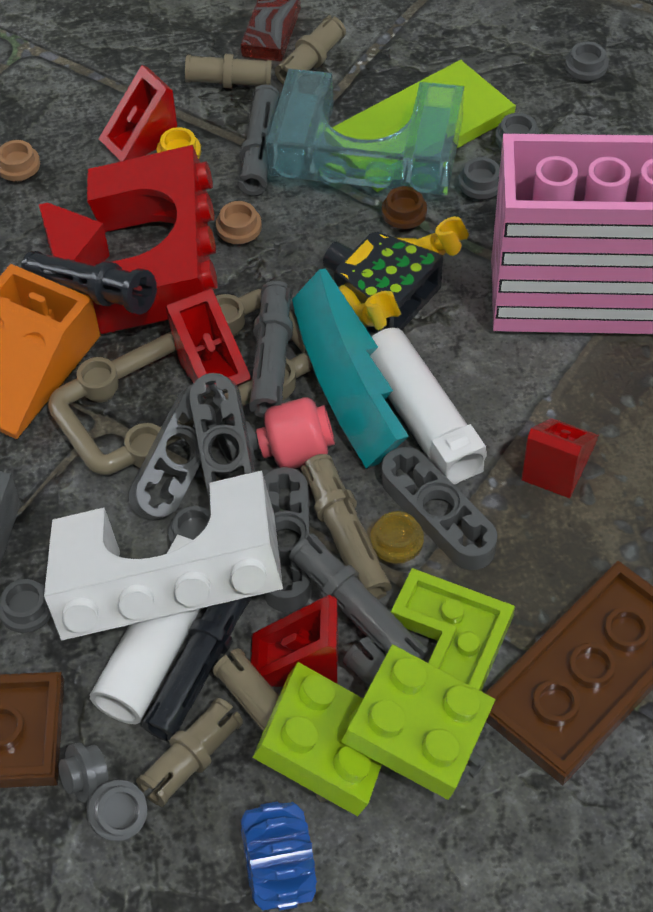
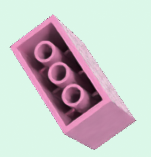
[491,134,653,334]

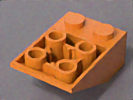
[0,264,100,439]

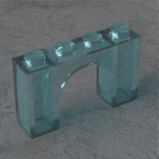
[266,69,464,195]

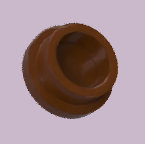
[382,186,427,229]

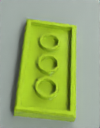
[324,60,516,192]

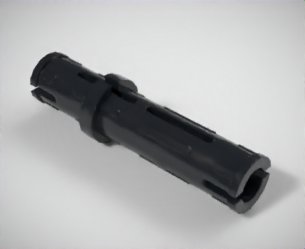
[141,597,251,741]

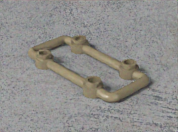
[48,289,313,475]

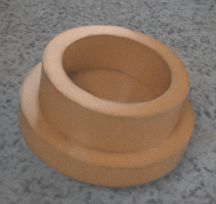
[0,140,40,181]
[216,201,262,244]

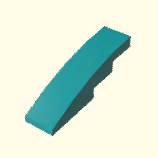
[292,268,409,468]

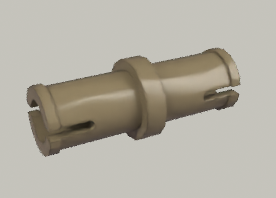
[275,15,346,88]
[185,54,272,89]
[136,698,243,807]

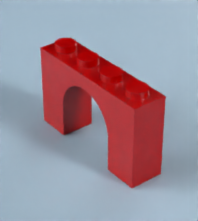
[85,145,218,334]

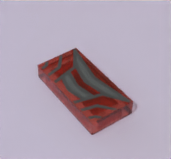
[241,0,301,61]

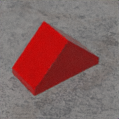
[99,65,178,161]
[38,202,110,293]
[165,288,252,399]
[522,418,599,499]
[251,595,339,687]

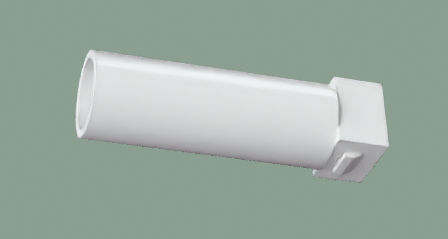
[370,328,487,484]
[90,534,202,725]

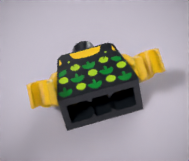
[323,216,469,334]

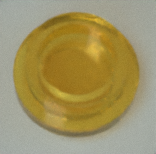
[370,511,424,563]

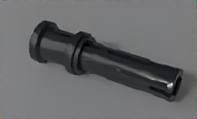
[21,251,157,314]

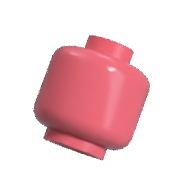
[256,397,335,469]

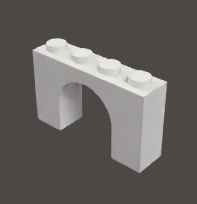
[44,471,283,641]

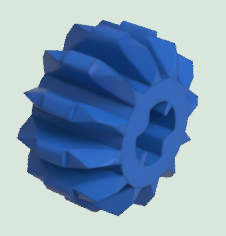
[241,801,317,911]

